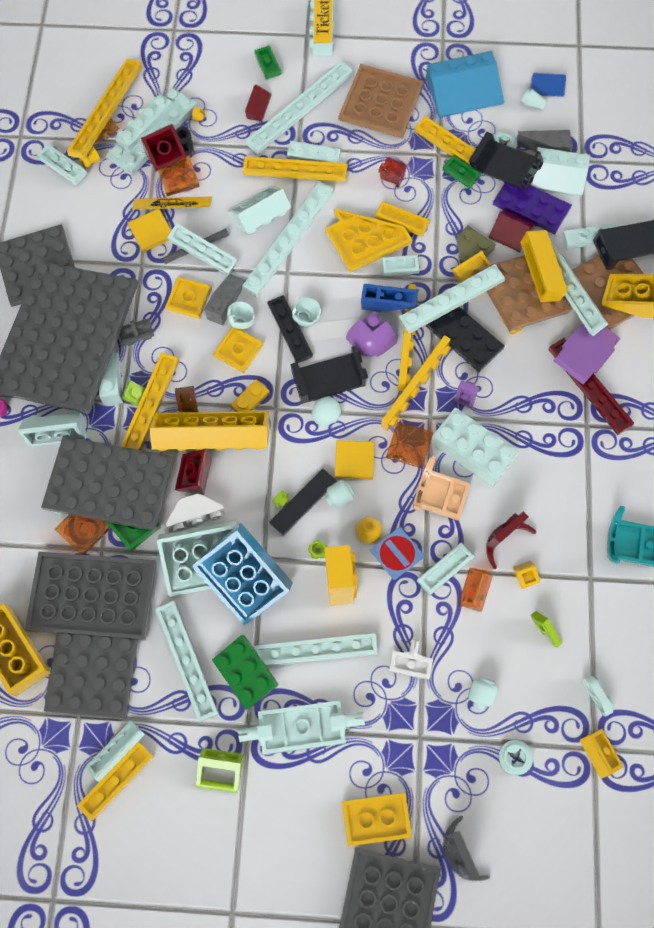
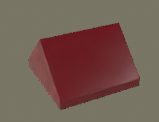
[141,124,187,171]
[489,209,536,253]
[175,449,212,495]

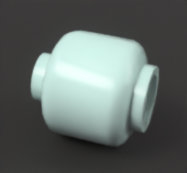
[325,480,355,509]
[468,677,498,710]

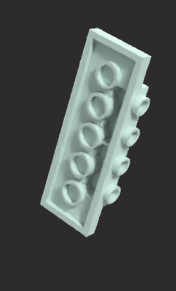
[106,88,198,175]

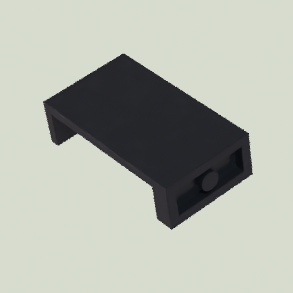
[469,131,543,190]
[593,220,654,270]
[290,346,368,404]

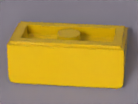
[580,728,623,778]

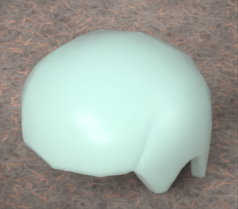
[292,297,321,327]
[227,301,255,329]
[311,397,342,427]

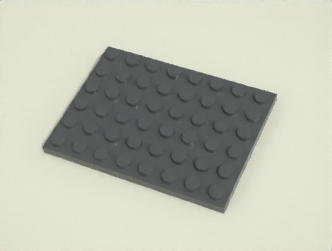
[0,261,139,414]

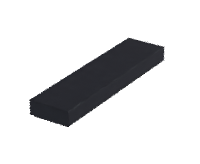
[267,295,313,363]
[269,469,337,536]

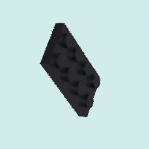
[426,307,505,372]

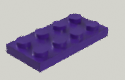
[493,183,572,235]

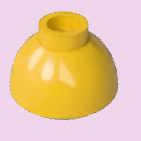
[355,517,382,544]

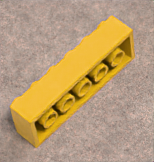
[150,411,270,451]

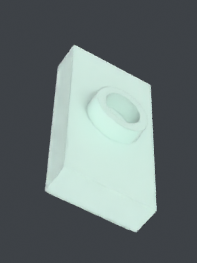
[382,255,420,276]

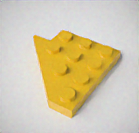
[325,209,412,273]

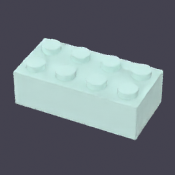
[431,408,518,487]

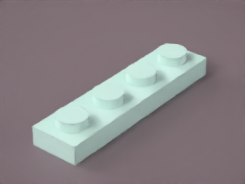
[167,223,238,276]

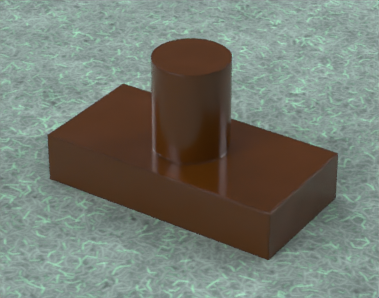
[175,386,199,412]

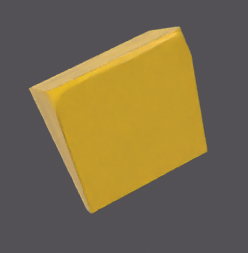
[513,561,540,589]

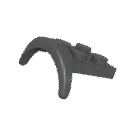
[443,816,490,881]

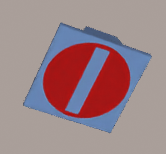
[370,527,425,581]

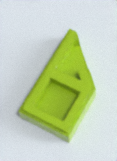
[531,611,562,648]

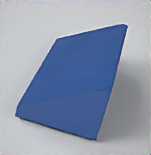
[530,73,566,97]

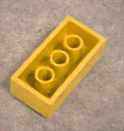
[325,545,358,606]
[0,603,50,697]

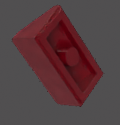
[245,85,272,122]

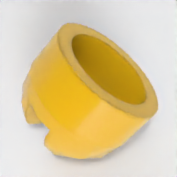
[192,106,205,121]

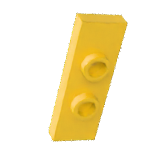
[375,201,430,237]

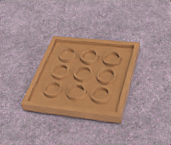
[338,64,424,139]
[475,255,572,331]
[572,255,644,330]

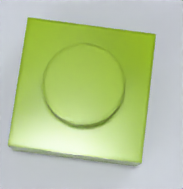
[121,380,145,406]

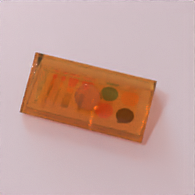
[458,568,492,612]

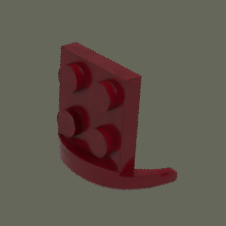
[486,511,536,570]

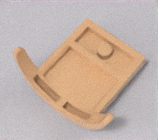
[413,456,471,521]

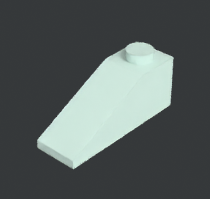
[99,352,123,406]

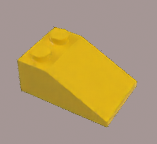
[601,274,654,318]

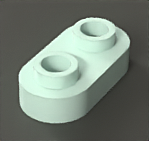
[583,675,614,717]

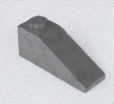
[516,130,572,152]
[204,274,246,325]

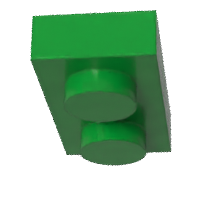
[254,45,281,80]
[442,155,481,189]

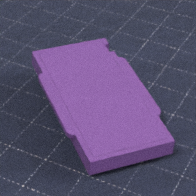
[554,324,621,384]

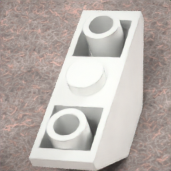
[166,493,226,532]

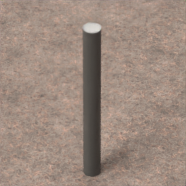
[162,228,229,264]

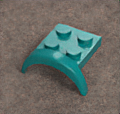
[607,506,654,567]

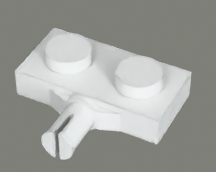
[389,640,433,680]

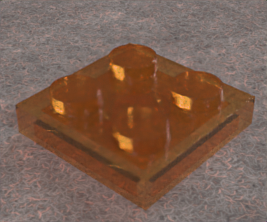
[158,155,200,197]
[386,422,434,469]
[54,515,111,555]

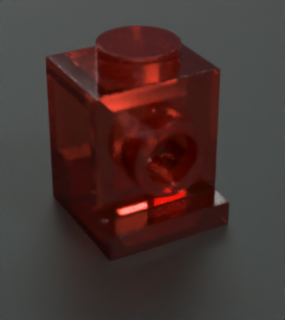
[378,157,407,188]

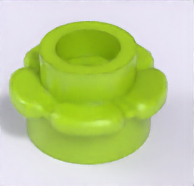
[272,490,290,508]
[308,540,327,559]

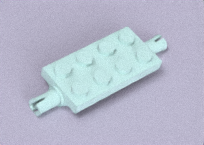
[238,700,365,755]

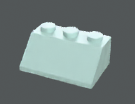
[531,147,590,197]
[227,186,291,234]
[18,411,86,446]

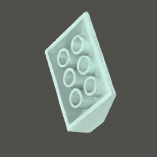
[157,520,237,597]

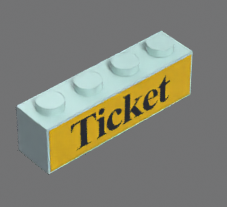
[310,0,334,56]

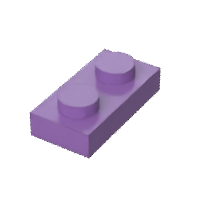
[455,380,479,409]

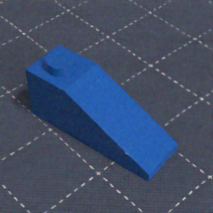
[361,284,418,312]

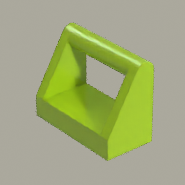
[196,748,244,793]

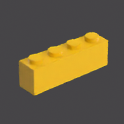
[520,230,568,302]

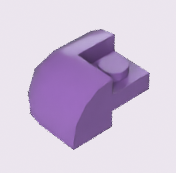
[346,312,397,357]

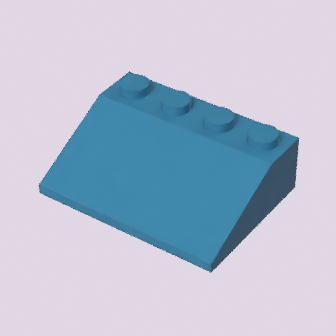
[426,51,504,118]
[192,523,293,625]

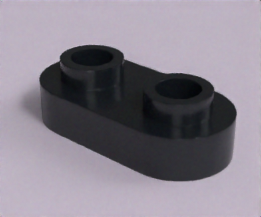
[175,127,194,159]

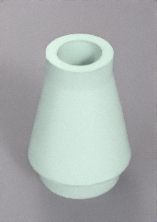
[521,88,548,110]

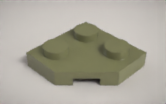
[456,225,496,263]

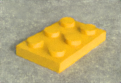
[342,793,412,847]

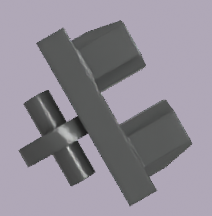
[119,318,154,346]

